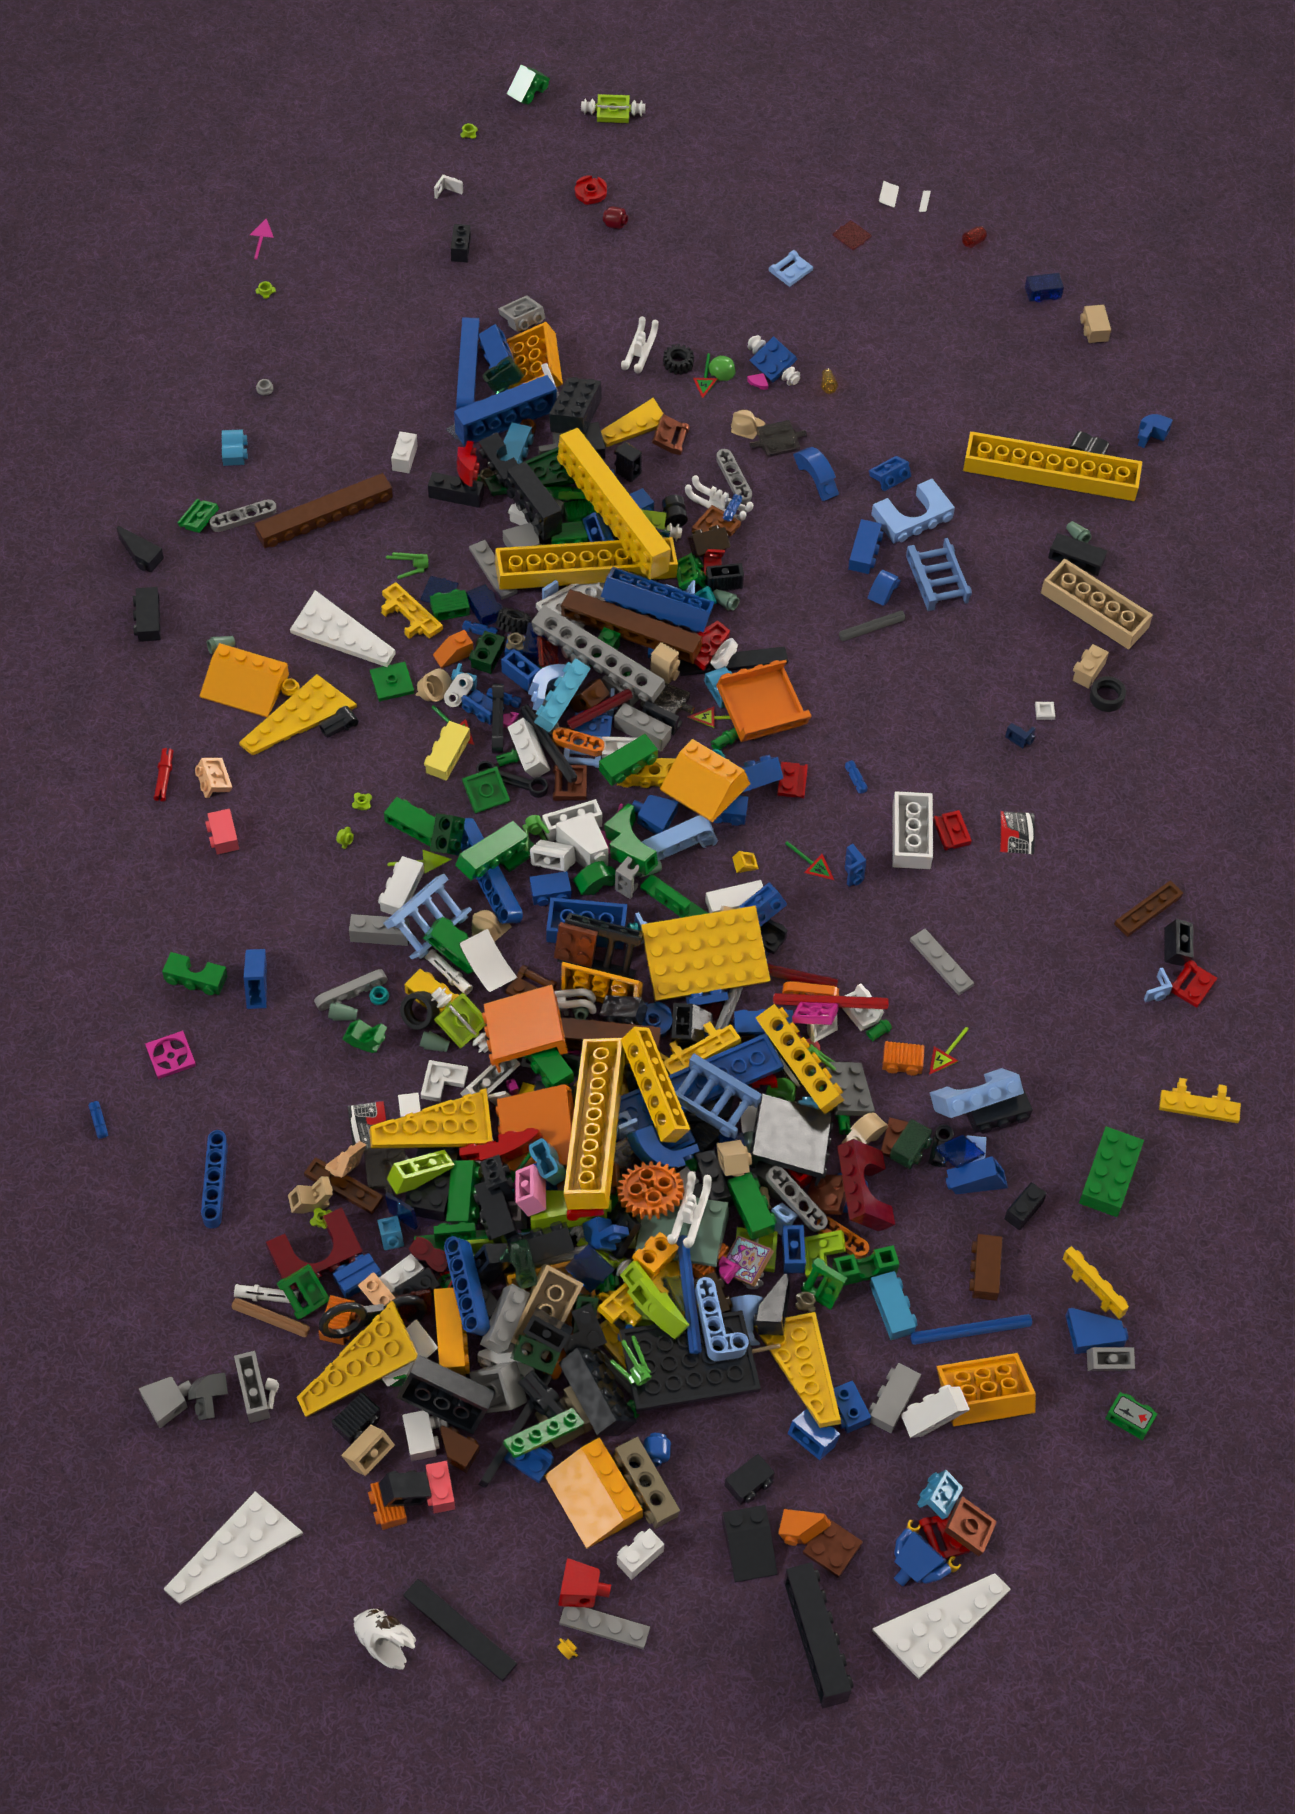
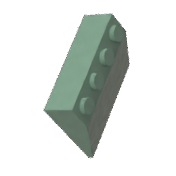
[635,1198,729,1267]

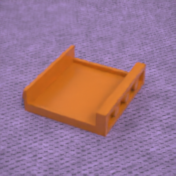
[716,660,811,742]
[482,985,568,1073]
[495,1084,574,1172]

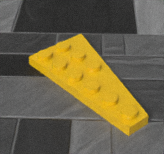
[239,674,357,755]
[369,1088,493,1148]
[297,1301,418,1417]
[754,1312,841,1428]

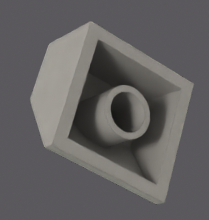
[469,1361,527,1413]

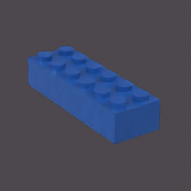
[454,375,557,447]
[601,567,714,632]

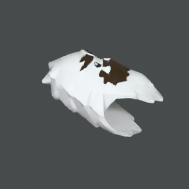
[354,1608,416,1669]

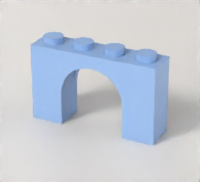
[871,479,955,544]
[930,1068,1024,1118]

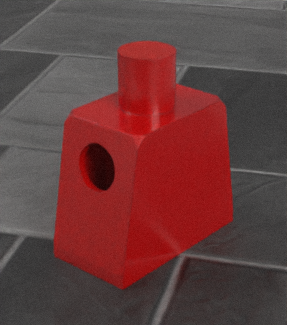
[558,1558,611,1608]

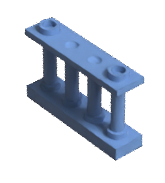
[906,538,972,611]
[675,1054,762,1139]

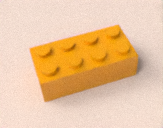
[434,1288,470,1377]

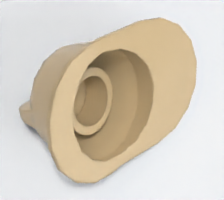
[731,410,765,439]
[416,668,452,702]
[472,910,511,942]

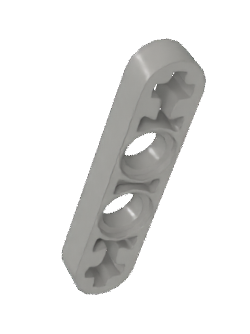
[716,449,752,504]
[210,499,277,532]
[314,969,388,1011]
[766,1166,828,1232]

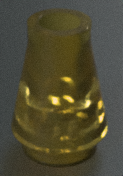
[821,369,838,394]

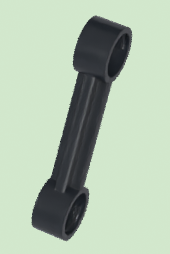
[492,684,504,753]
[476,761,548,798]

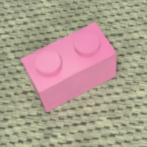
[516,1164,546,1216]

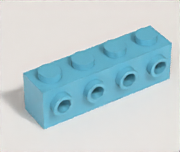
[534,658,591,732]

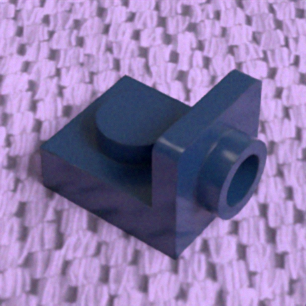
[1005,723,1036,749]

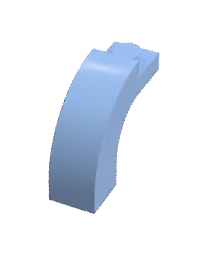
[528,664,565,711]

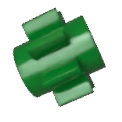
[593,1271,619,1293]

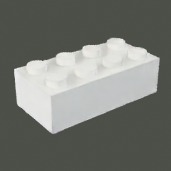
[893,792,933,869]

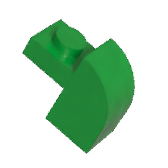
[573,861,616,895]
[342,1019,387,1053]

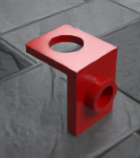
[703,549,725,576]

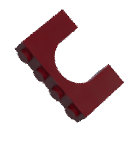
[837,1139,895,1231]
[266,1207,363,1291]

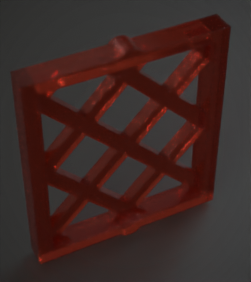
[537,635,559,668]

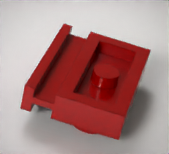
[777,762,808,798]
[933,810,972,851]

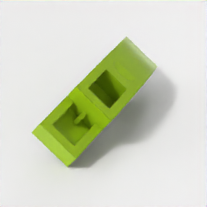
[620,1261,689,1339]

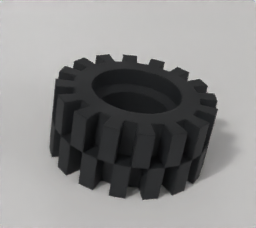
[663,344,694,375]
[496,607,531,635]

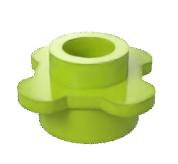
[460,123,478,139]
[255,281,276,299]
[352,793,372,810]
[336,827,354,849]
[310,1208,332,1229]

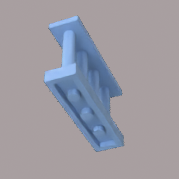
[383,874,472,959]

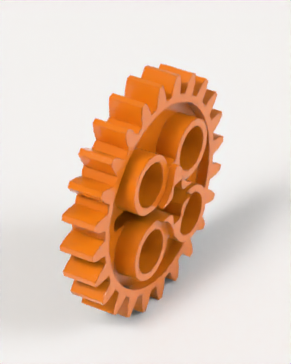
[617,1161,684,1220]

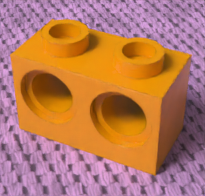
[632,1232,679,1281]

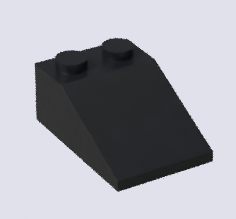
[722,1505,778,1583]

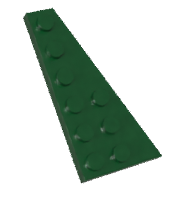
[484,447,575,496]

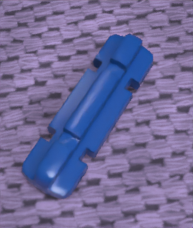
[723,494,742,522]
[462,620,498,635]
[486,688,522,708]
[845,760,868,794]
[88,1101,108,1139]

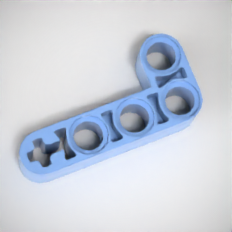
[642,815,718,860]
[695,1277,749,1361]

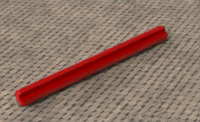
[773,993,889,1010]

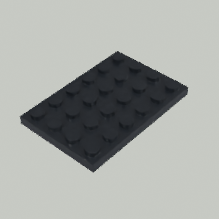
[619,1310,761,1412]

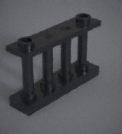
[557,913,644,979]

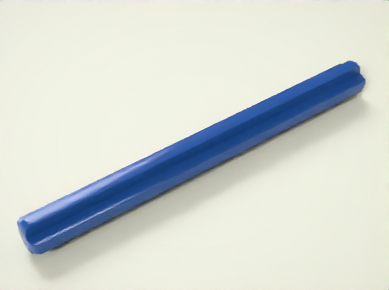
[677,1235,702,1354]
[910,1314,1032,1345]

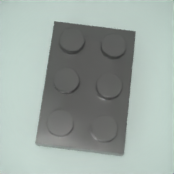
[823,1062,875,1116]

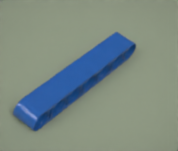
[456,317,480,409]
[461,818,523,924]

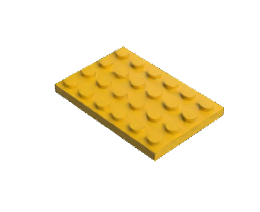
[641,906,770,1002]

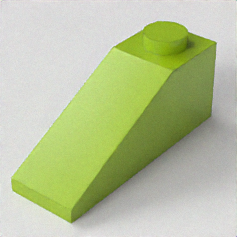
[387,1150,455,1194]

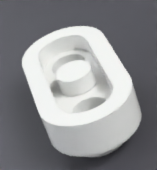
[710,638,738,669]
[444,673,473,707]

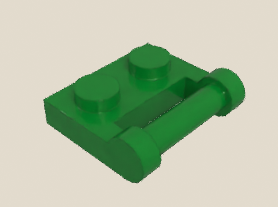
[801,1258,847,1310]
[277,1264,330,1319]

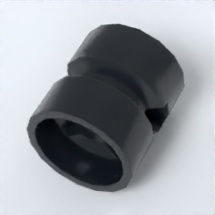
[662,495,688,527]

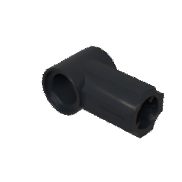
[319,706,359,738]
[928,1125,953,1167]

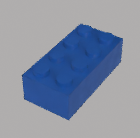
[546,897,627,949]

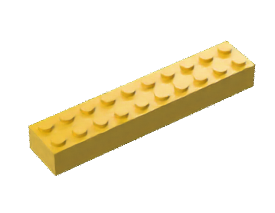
[557,428,671,580]
[963,431,1142,501]
[495,537,678,590]
[564,1038,626,1210]

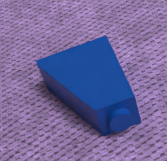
[244,949,267,1009]
[946,1156,1008,1194]
[1065,1308,1128,1354]

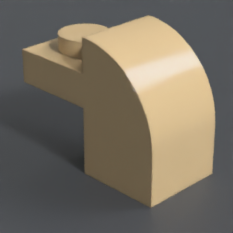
[842,1113,888,1145]
[288,1176,333,1214]

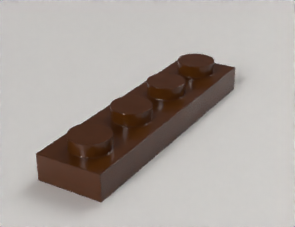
[1114,880,1183,937]
[304,1157,383,1215]

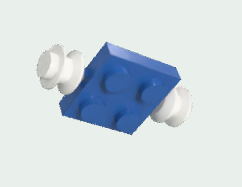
[748,335,800,386]

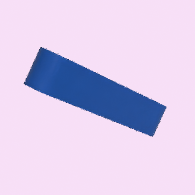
[201,1130,228,1229]
[444,1236,490,1336]

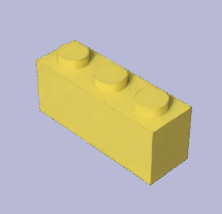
[424,721,470,781]

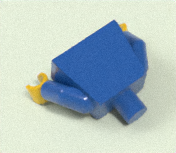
[894,1520,961,1587]

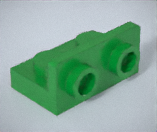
[676,553,706,591]

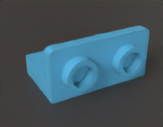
[917,1470,963,1519]

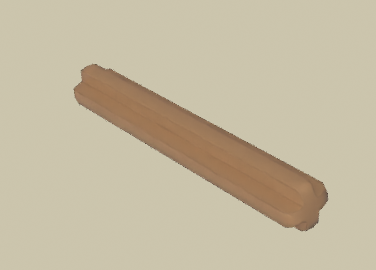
[232,1298,310,1337]

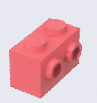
[205,809,239,854]
[426,1461,455,1513]

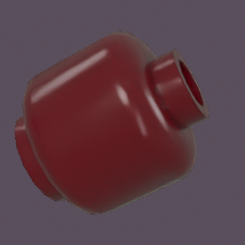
[603,206,628,230]

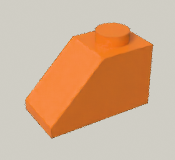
[433,630,473,669]
[778,1509,831,1546]

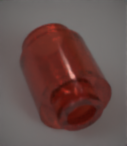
[962,226,987,248]

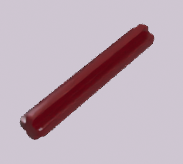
[567,689,633,729]
[767,964,838,987]

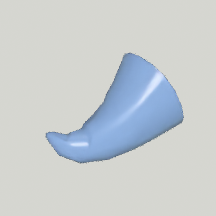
[730,1295,764,1345]

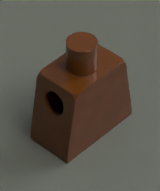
[569,679,610,713]

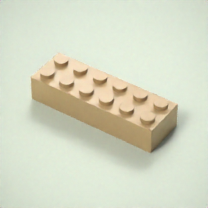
[1041,559,1153,649]

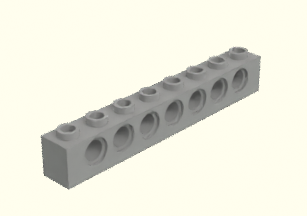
[531,605,665,704]

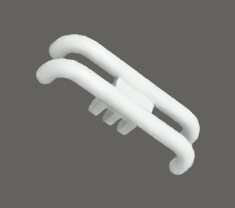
[621,316,658,374]
[685,475,753,522]
[555,988,597,1016]
[667,1171,712,1248]

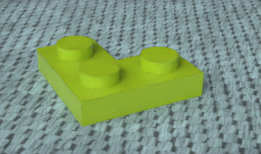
[804,1230,846,1278]

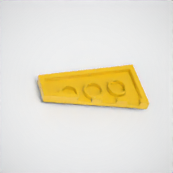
[601,398,663,447]

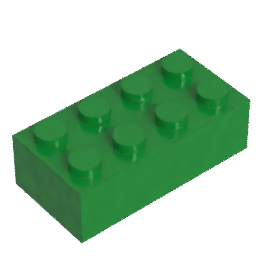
[1079,1126,1144,1217]

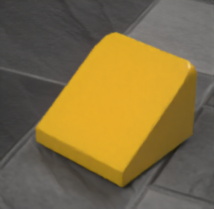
[732,851,758,873]

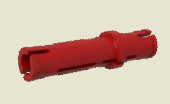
[153,748,174,801]

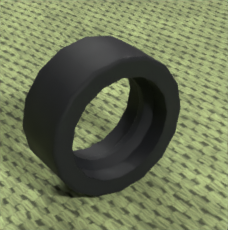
[1090,676,1126,712]
[400,991,440,1030]

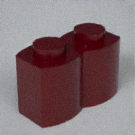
[409,1236,448,1273]

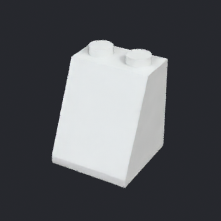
[556,812,608,868]

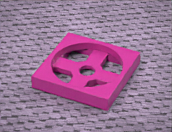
[792,1002,838,1025]
[145,1031,196,1079]

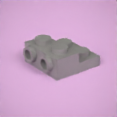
[498,295,546,332]

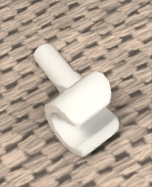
[265,1378,279,1409]

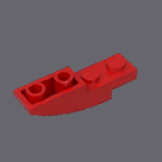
[457,441,480,487]
[459,1128,543,1163]

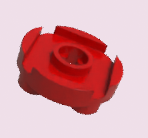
[575,176,607,205]

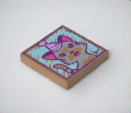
[726,1235,774,1287]

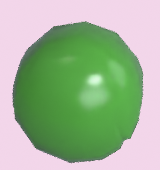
[709,355,735,381]
[766,1078,796,1102]

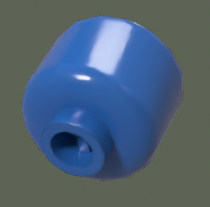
[643,1433,671,1467]

